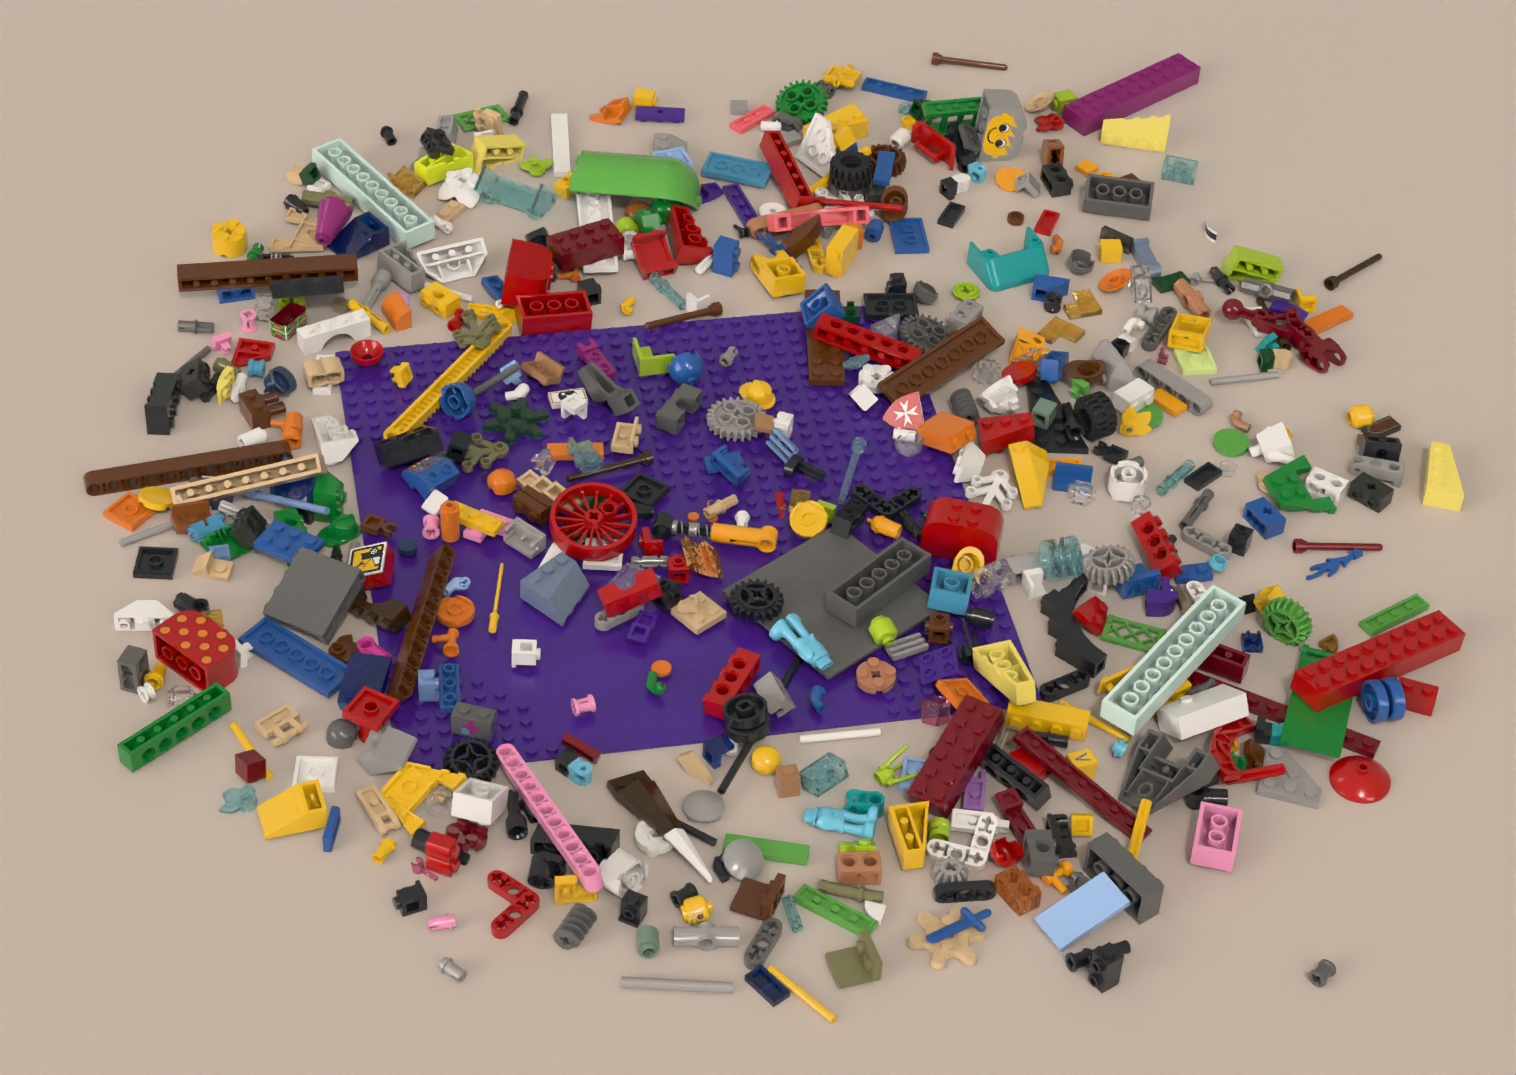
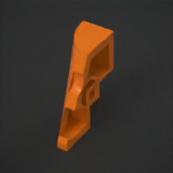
[589,97,632,124]

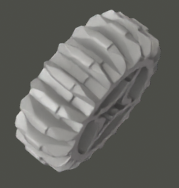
[1083,544,1136,587]

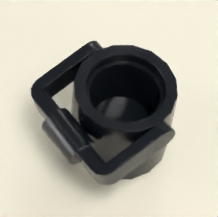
[527,851,567,889]

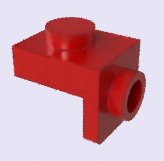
[638,527,664,556]

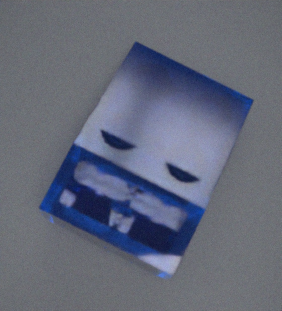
[327,211,390,259]

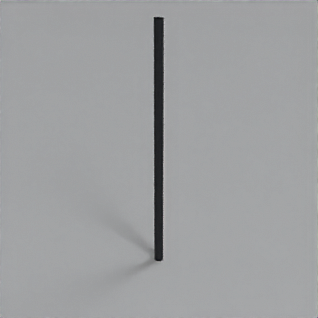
[717,655,803,794]

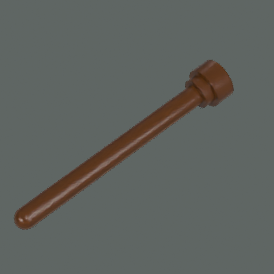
[931,52,1008,71]
[644,302,723,329]

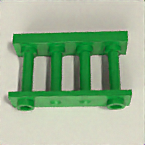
[922,97,982,137]

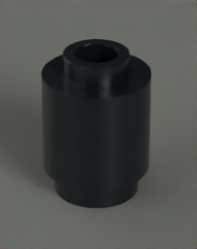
[965,606,995,629]

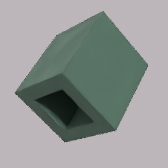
[1032,397,1057,429]

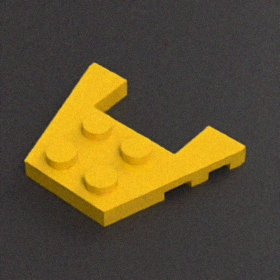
[380,761,467,838]

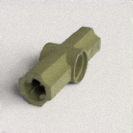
[301,190,355,211]

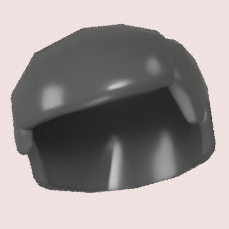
[1068,249,1095,275]
[913,280,939,304]
[326,718,358,749]

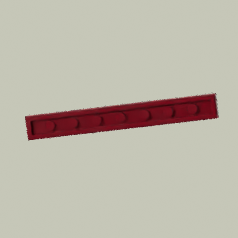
[1012,726,1152,842]

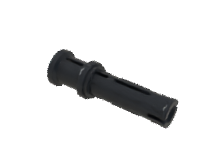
[1066,940,1131,972]

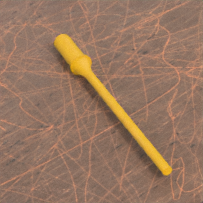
[488,563,504,633]

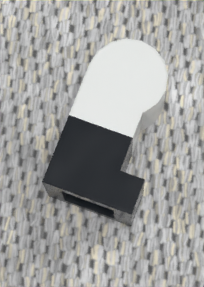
[939,173,971,201]
[1111,333,1138,359]

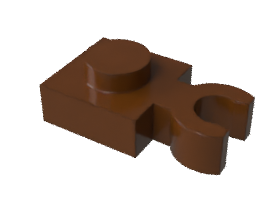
[360,513,397,538]

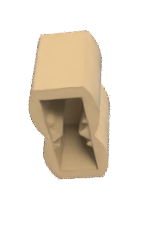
[303,356,345,388]

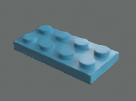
[701,151,772,188]

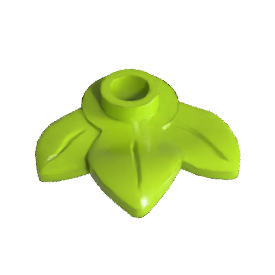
[519,155,552,177]

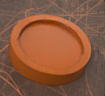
[651,660,672,677]

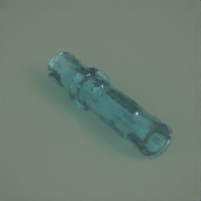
[649,272,686,310]
[1156,459,1195,496]

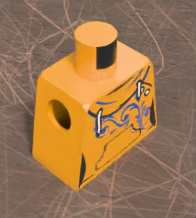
[1008,327,1052,366]

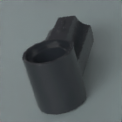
[173,592,211,619]
[1185,786,1228,810]

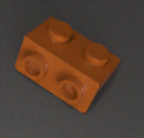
[170,500,212,534]

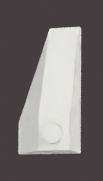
[311,415,358,465]

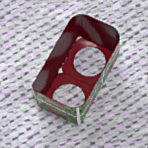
[269,302,307,342]

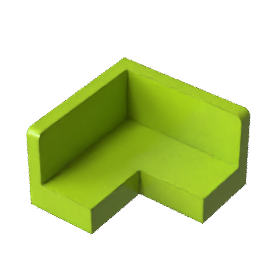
[632,337,675,376]

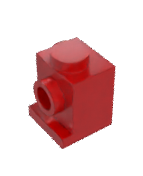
[667,554,690,584]

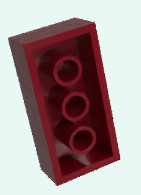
[546,218,625,272]

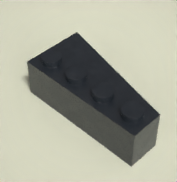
[144,372,182,435]
[530,823,620,872]

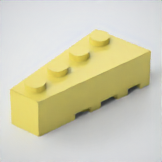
[972,640,1036,706]

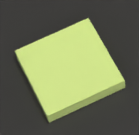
[1173,346,1218,376]

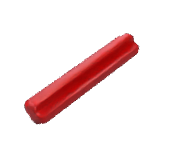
[1225,763,1286,785]

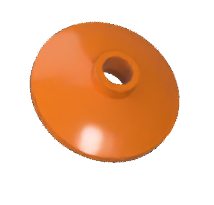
[1099,268,1132,292]

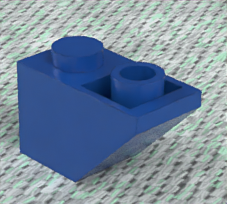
[1031,274,1070,302]

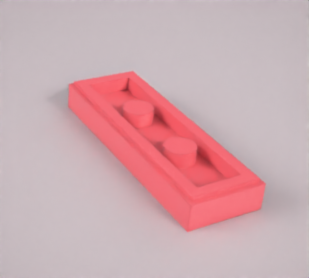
[729,104,775,134]

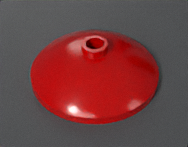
[1329,755,1391,804]

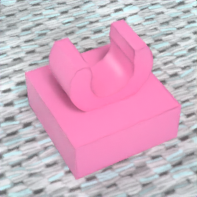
[211,331,232,356]

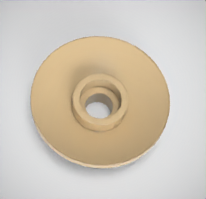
[1025,90,1055,111]

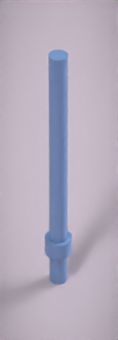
[240,490,330,515]

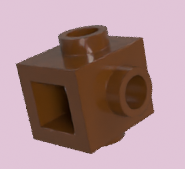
[924,612,953,644]

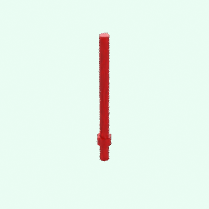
[812,196,904,212]

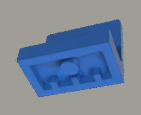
[1115,563,1161,599]

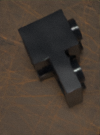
[1356,434,1402,462]

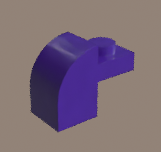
[1145,577,1178,617]

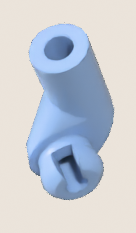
[444,577,471,596]

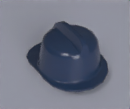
[263,366,297,397]

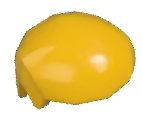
[750,745,781,775]

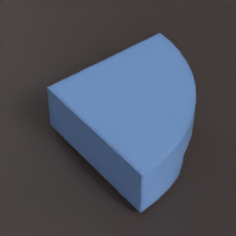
[209,544,231,561]

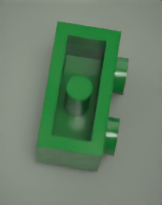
[632,208,662,234]

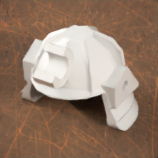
[977,375,1020,413]

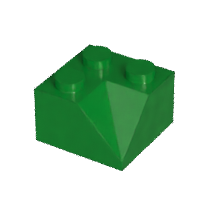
[313,471,347,523]

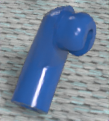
[808,685,826,713]

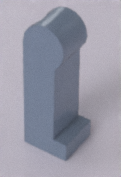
[1131,237,1162,279]

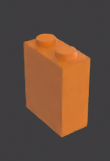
[917,411,976,454]

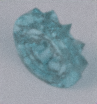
[842,354,870,370]

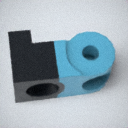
[958,153,987,183]
[555,746,592,786]

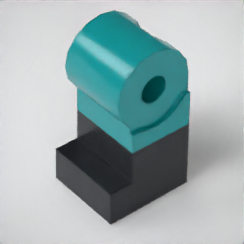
[1254,716,1288,747]

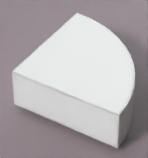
[864,900,886,926]

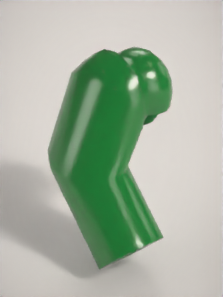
[646,671,666,695]

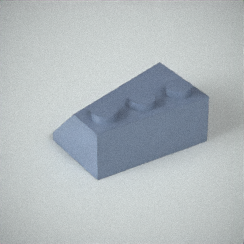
[520,552,590,627]

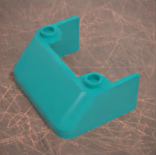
[967,226,1049,292]

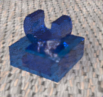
[1240,630,1264,653]

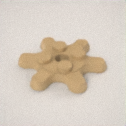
[907,907,986,970]

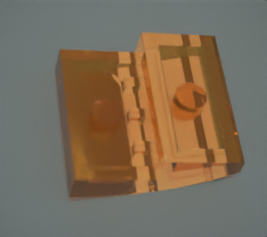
[680,536,724,578]

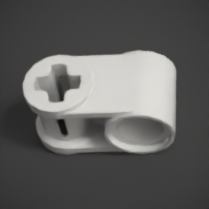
[622,231,637,262]

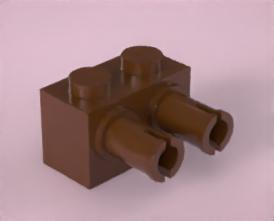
[238,388,286,429]

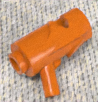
[270,411,303,450]

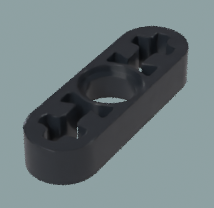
[1039,669,1091,703]
[933,880,996,903]

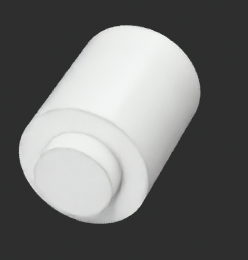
[237,427,268,447]

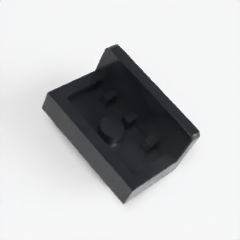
[420,127,455,159]

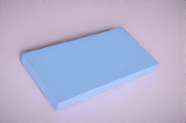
[1034,871,1130,952]

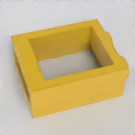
[1167,313,1212,353]

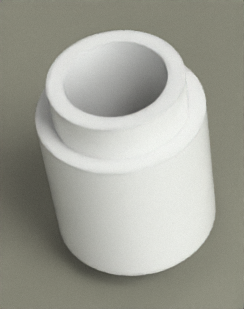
[888,128,911,149]

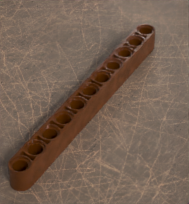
[83,440,293,496]
[386,543,456,705]

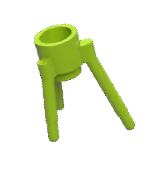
[873,744,919,787]

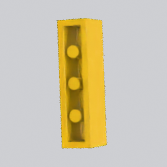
[1005,700,1091,742]

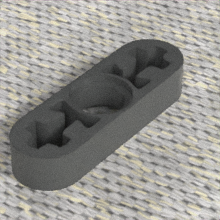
[744,918,782,970]

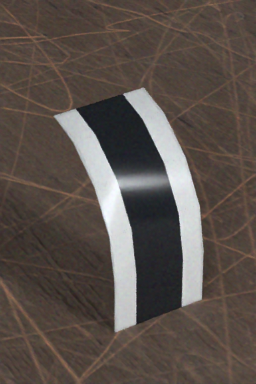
[1205,215,1217,243]

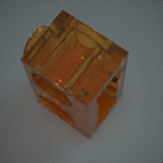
[994,865,1042,917]

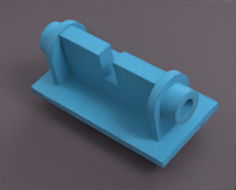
[187,513,229,543]

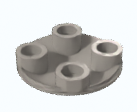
[683,790,725,823]
[721,839,764,882]

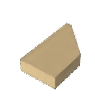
[677,750,714,785]

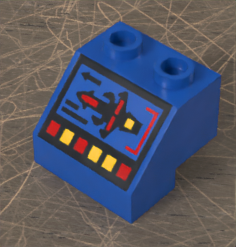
[401,454,460,501]

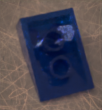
[337,652,392,711]

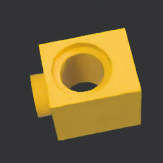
[1253,584,1286,615]

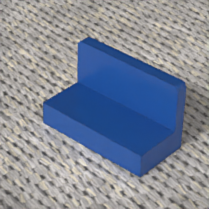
[1053,462,1093,495]

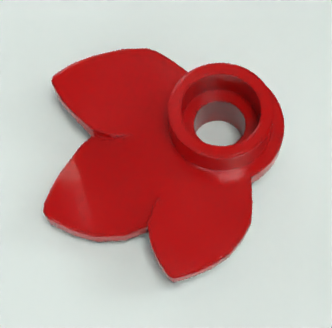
[1034,113,1065,131]

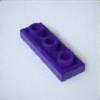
[635,106,685,123]

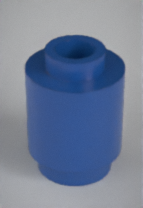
[864,219,884,243]

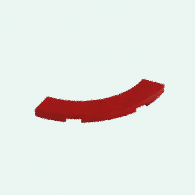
[1209,716,1256,782]

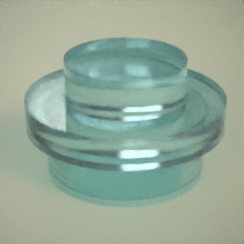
[898,102,912,115]

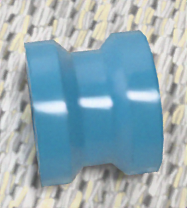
[248,359,266,378]

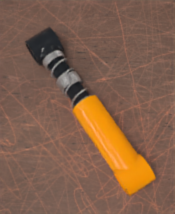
[652,512,778,553]

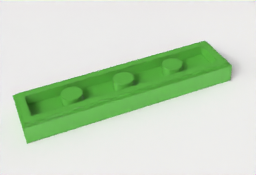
[1358,593,1430,638]
[723,833,810,866]
[793,884,878,936]

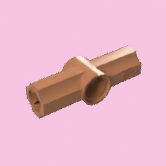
[1173,278,1212,318]

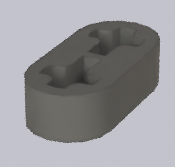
[772,112,803,132]

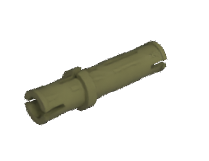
[818,879,884,904]

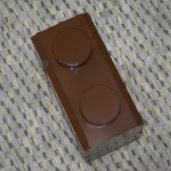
[513,485,554,526]

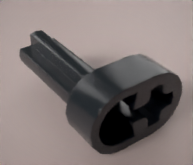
[783,454,827,482]

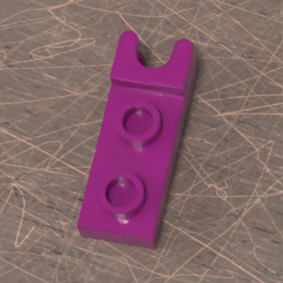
[576,338,617,379]

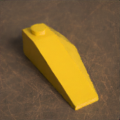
[1008,441,1050,510]

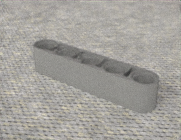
[1134,359,1213,416]

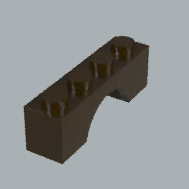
[348,586,411,634]

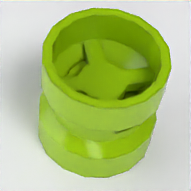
[929,817,950,847]

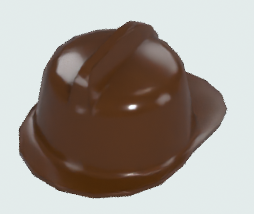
[881,185,908,222]
[1063,360,1107,386]

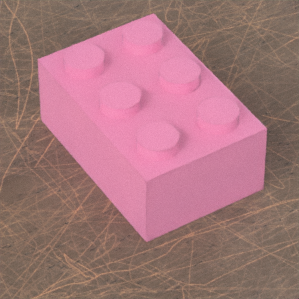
[1189,801,1243,872]

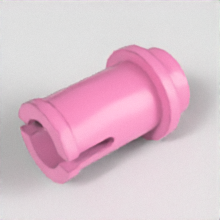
[428,913,456,932]

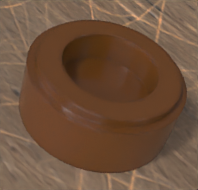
[1007,211,1024,226]

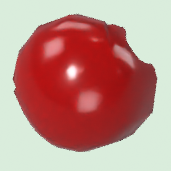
[990,837,1024,868]

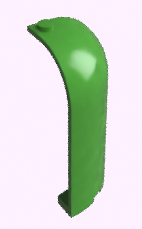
[569,150,702,211]

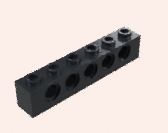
[944,729,1051,811]

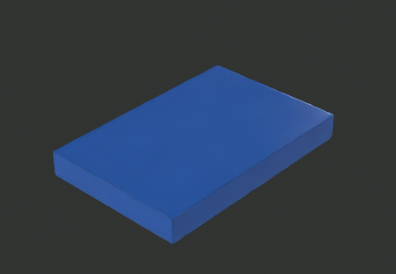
[888,218,930,254]

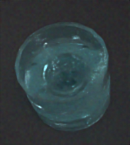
[1039,535,1083,580]

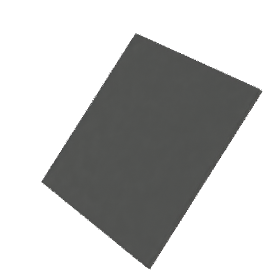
[722,527,940,680]

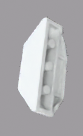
[416,237,488,284]

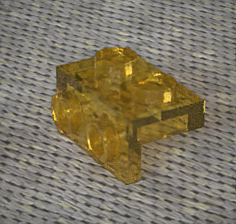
[386,166,428,199]

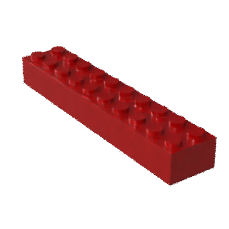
[1290,610,1466,713]

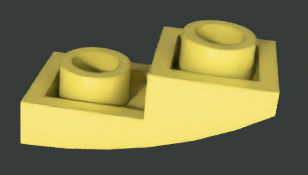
[217,366,235,405]

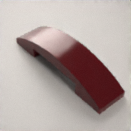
[995,787,1036,848]

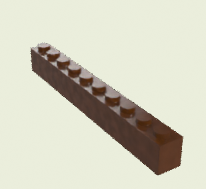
[177,253,358,292]

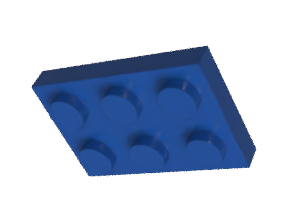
[253,520,325,563]

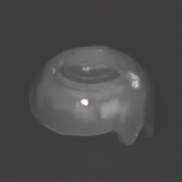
[894,432,924,456]

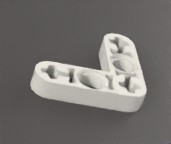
[926,813,997,871]

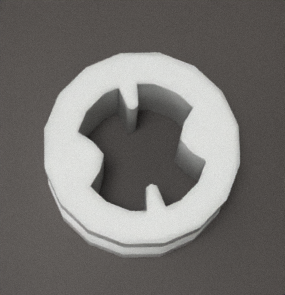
[137,682,156,703]

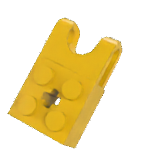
[750,250,807,297]

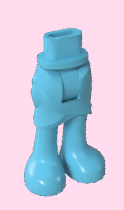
[769,613,833,671]
[803,806,879,841]

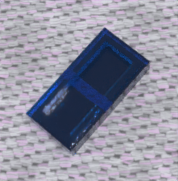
[744,964,791,1007]

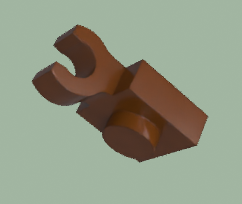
[1243,738,1265,770]

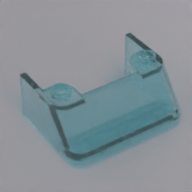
[474,165,557,220]

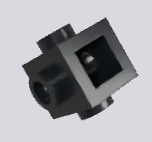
[652,577,684,611]

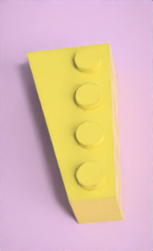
[1100,115,1171,153]
[1422,441,1464,512]

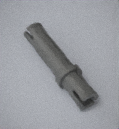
[1179,489,1214,530]

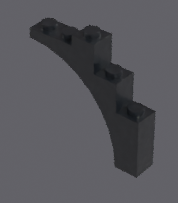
[1040,573,1107,678]

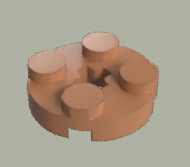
[856,657,896,694]

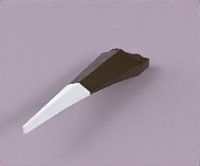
[607,770,712,883]

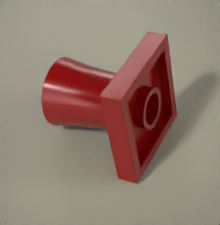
[342,686,400,744]

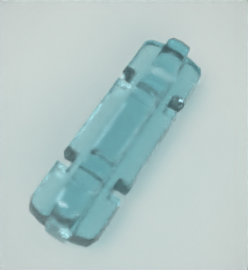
[782,895,803,933]

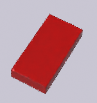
[1034,209,1060,237]

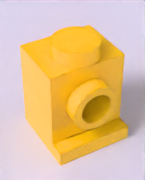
[554,171,576,200]

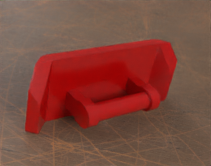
[911,121,956,171]

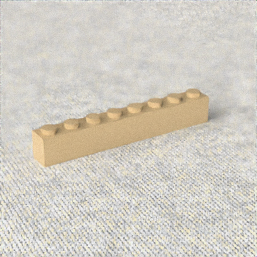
[170,453,327,504]

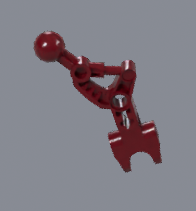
[1222,298,1347,373]

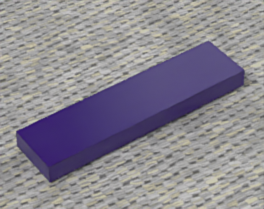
[722,183,758,228]

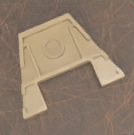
[268,207,327,252]

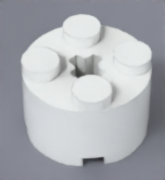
[1107,460,1148,503]
[599,848,648,898]

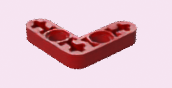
[487,870,540,939]

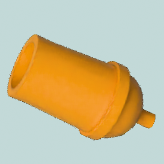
[867,515,903,539]

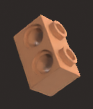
[836,851,882,886]

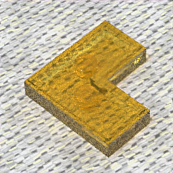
[1063,289,1102,320]
[1037,316,1085,345]

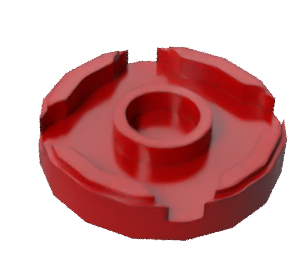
[1001,361,1038,385]

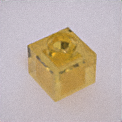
[789,489,811,513]

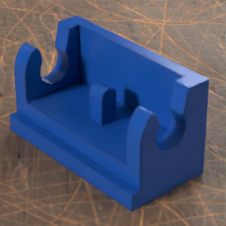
[710,445,751,487]

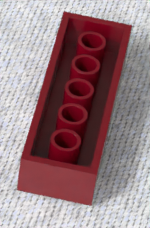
[907,694,1005,819]

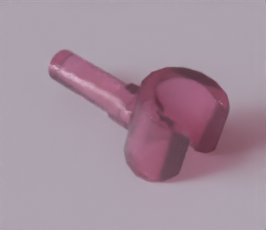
[1157,347,1169,365]
[411,857,438,881]

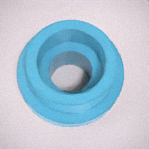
[1208,554,1227,572]
[1111,738,1129,758]

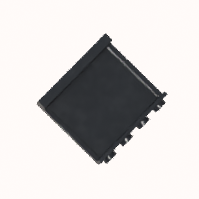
[269,275,344,299]

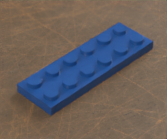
[238,616,356,699]

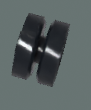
[723,693,771,744]

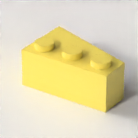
[470,134,526,175]

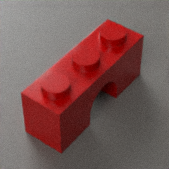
[597,567,663,618]

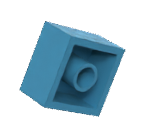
[927,567,973,615]

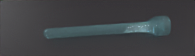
[837,437,867,504]

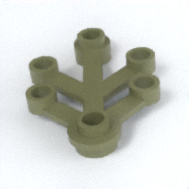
[452,309,501,349]
[439,433,509,473]

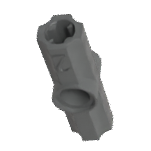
[1241,277,1295,303]

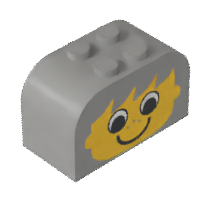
[975,89,1027,162]

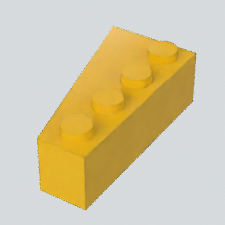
[802,103,869,139]

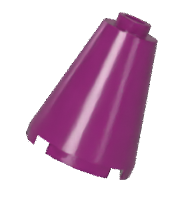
[315,196,353,245]

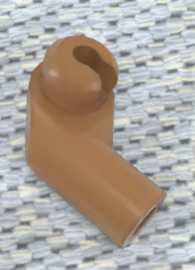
[1230,410,1251,433]

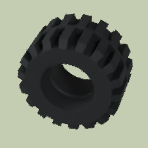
[829,150,872,192]
[1074,391,1118,441]

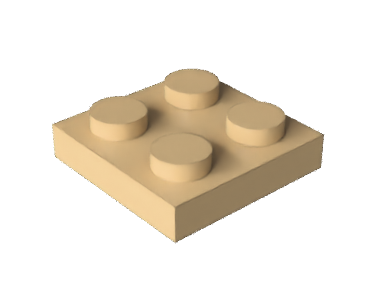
[671,591,727,635]

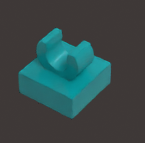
[1255,332,1279,352]

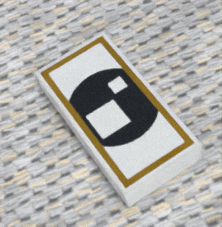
[548,388,588,409]

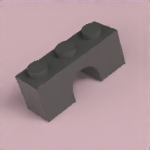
[655,383,703,435]

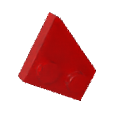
[231,338,275,368]
[1072,595,1108,637]

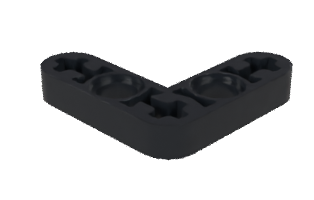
[851,484,922,520]

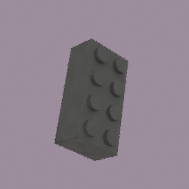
[1083,174,1155,221]
[1083,832,1164,925]

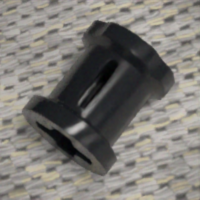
[670,882,699,909]

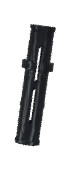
[508,90,529,125]

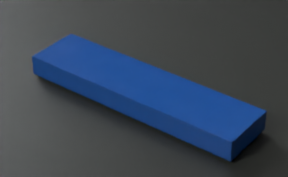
[861,77,928,102]

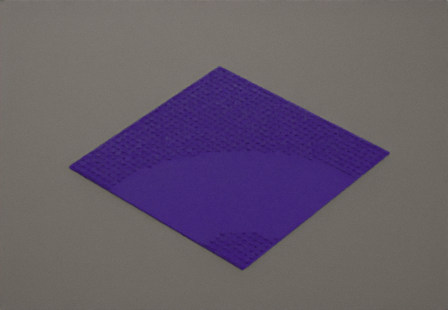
[335,306,1042,770]

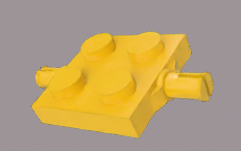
[823,64,863,88]

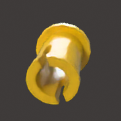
[371,837,396,864]

